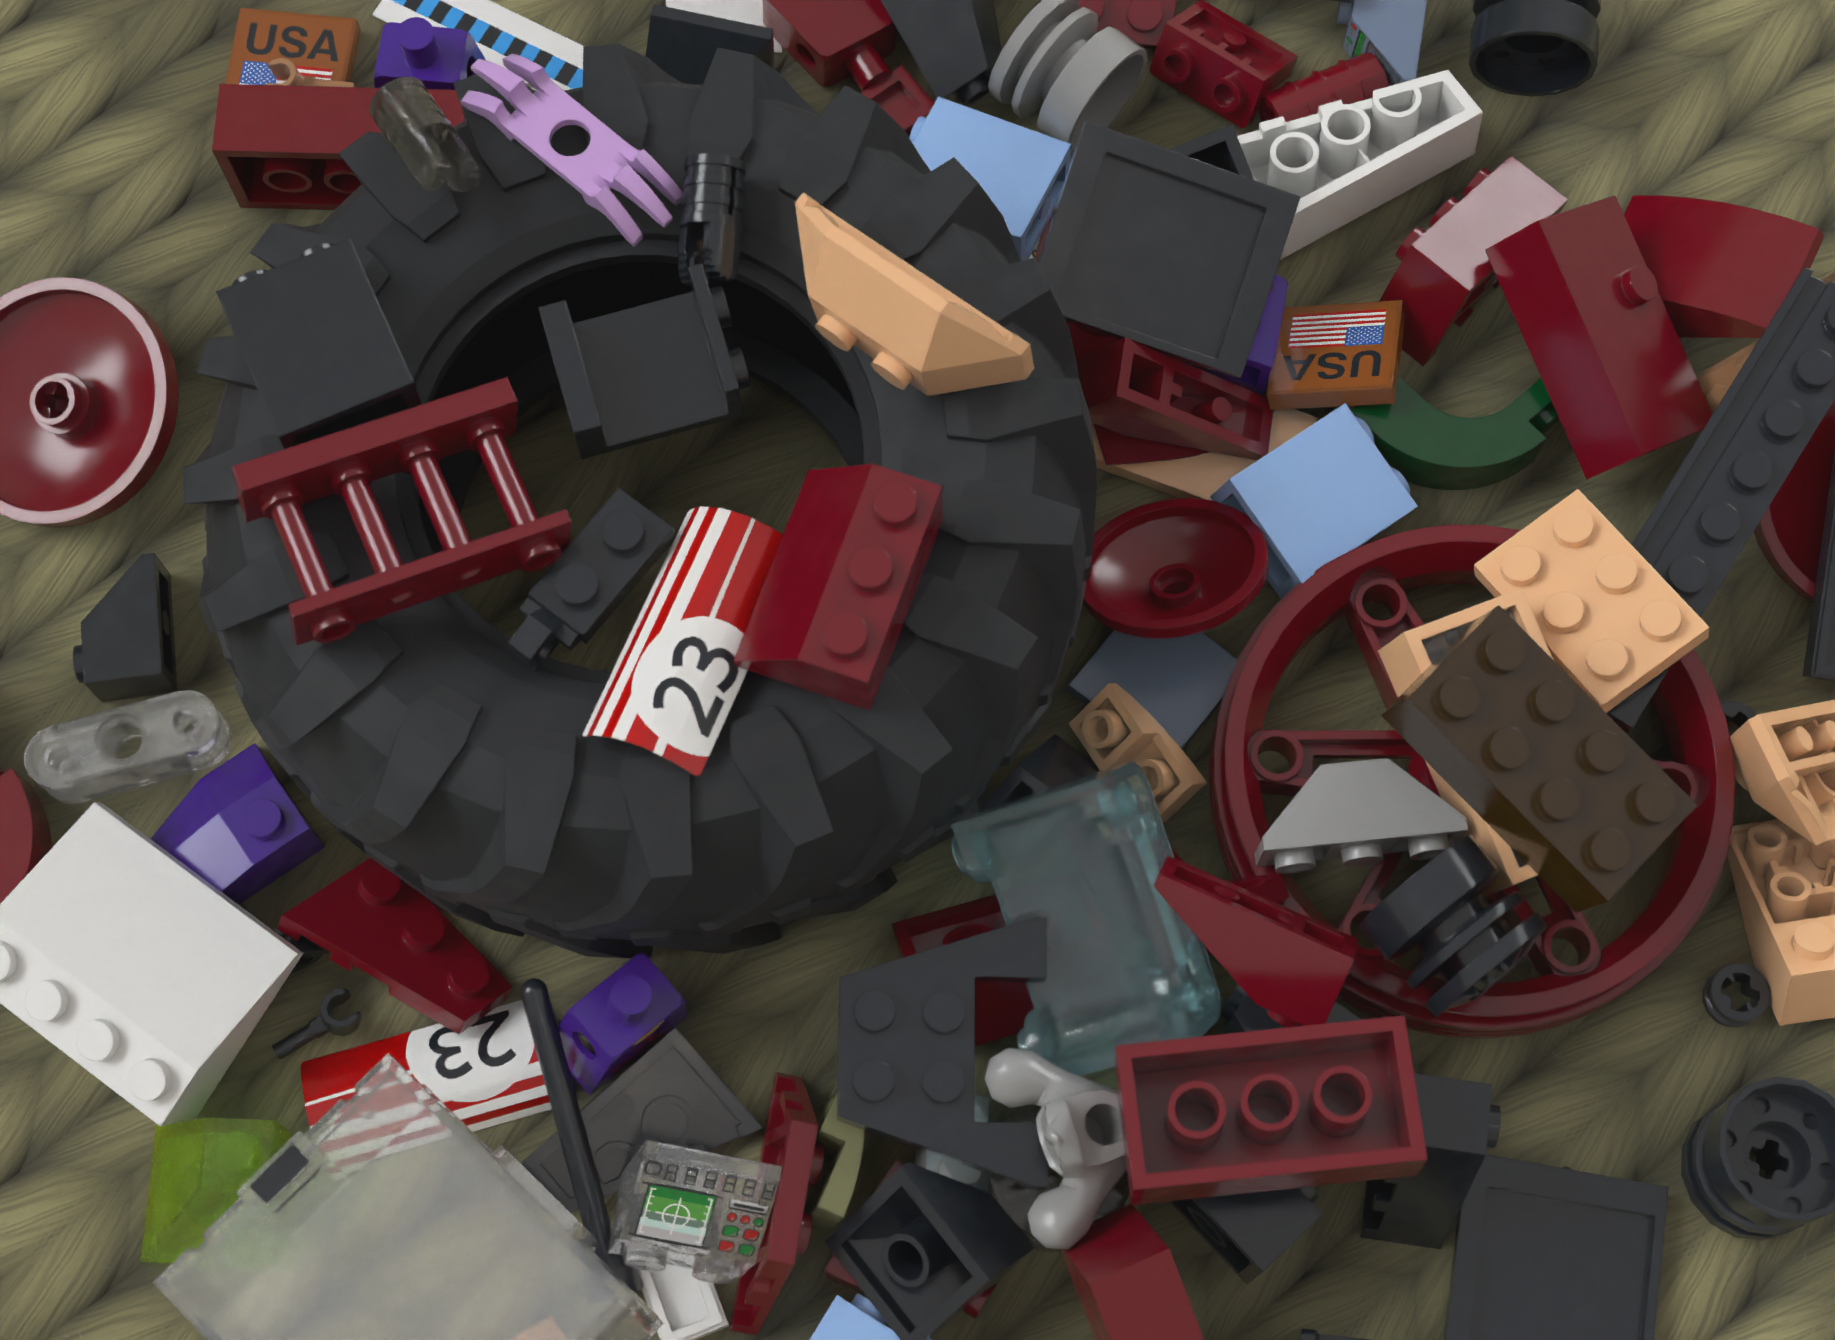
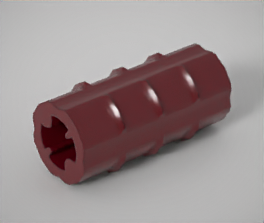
[1258,52,1389,122]

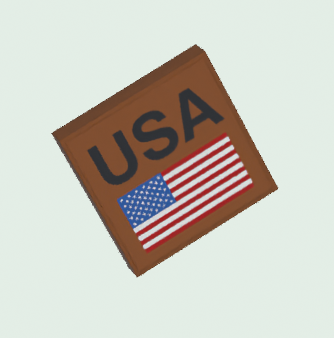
[225,8,361,85]
[1267,300,1405,410]

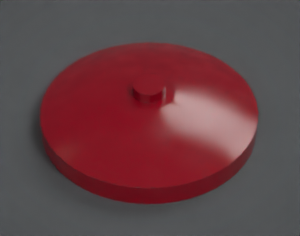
[0,277,179,528]

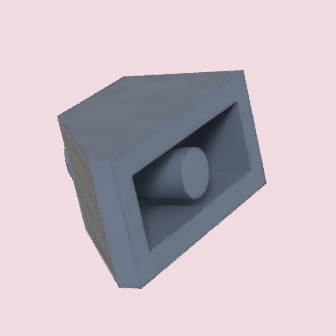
[1336,0,1427,86]

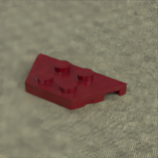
[729,1072,824,1335]

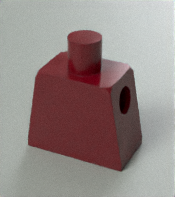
[762,0,896,92]

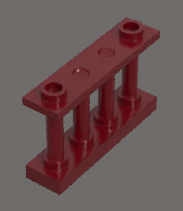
[232,377,572,646]

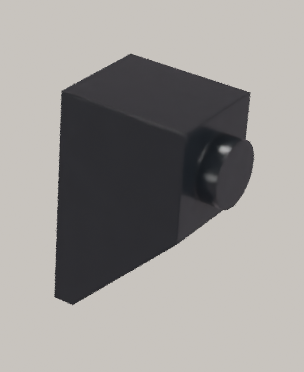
[73,553,178,702]

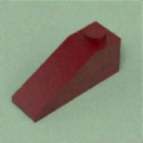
[1079,337,1274,460]
[1153,856,1359,1027]

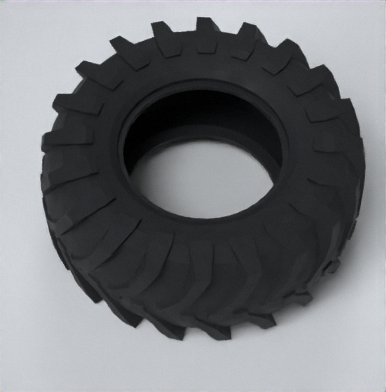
[184,44,1097,959]

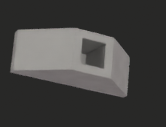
[1254,758,1468,874]

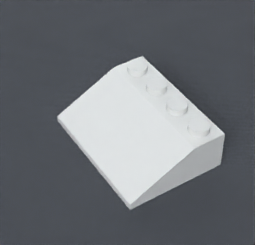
[0,802,303,1127]

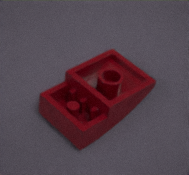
[1624,195,1825,338]

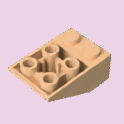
[1727,819,1835,1026]

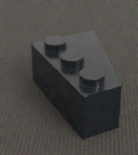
[1361,1073,1501,1249]

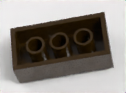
[1381,605,1697,913]

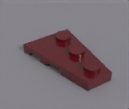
[277,858,512,1034]

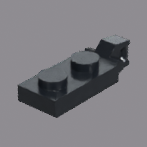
[508,488,676,672]

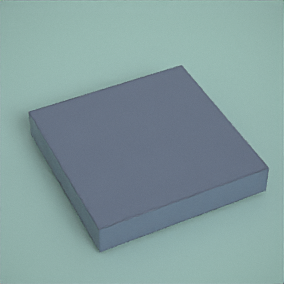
[1068,630,1238,750]

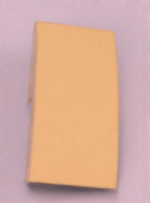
[1069,683,1207,823]

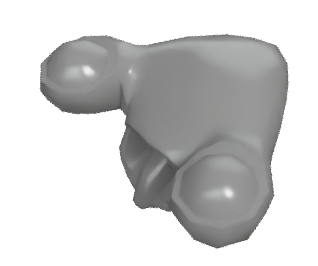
[984,1048,1127,1249]

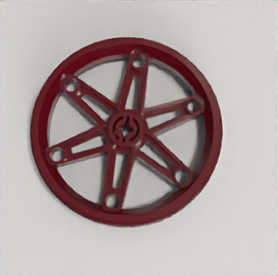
[1209,525,1735,1038]

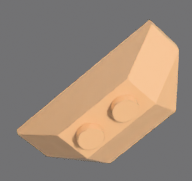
[795,192,1034,396]
[1730,700,1835,846]

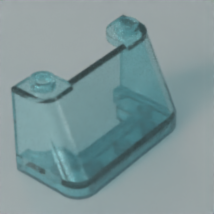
[951,761,1221,1076]

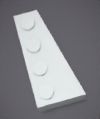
[1237,70,1483,260]

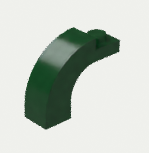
[1351,375,1559,490]

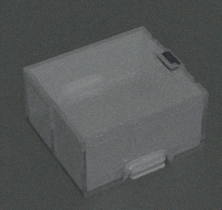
[153,1053,664,1340]

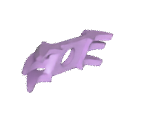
[460,54,684,247]

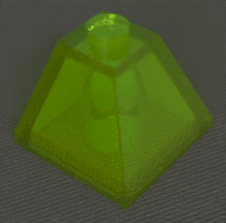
[140,1118,292,1267]

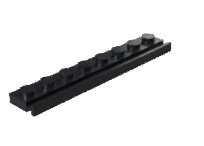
[1606,266,1835,734]

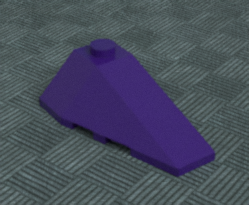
[150,743,325,905]

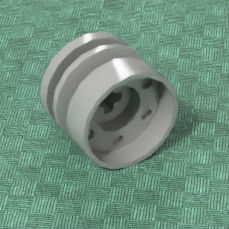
[988,0,1147,155]

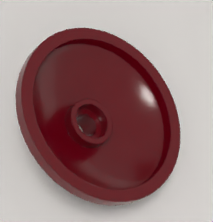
[1083,498,1269,639]

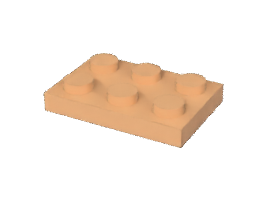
[1474,489,1709,713]

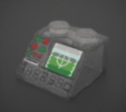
[608,1140,782,1284]

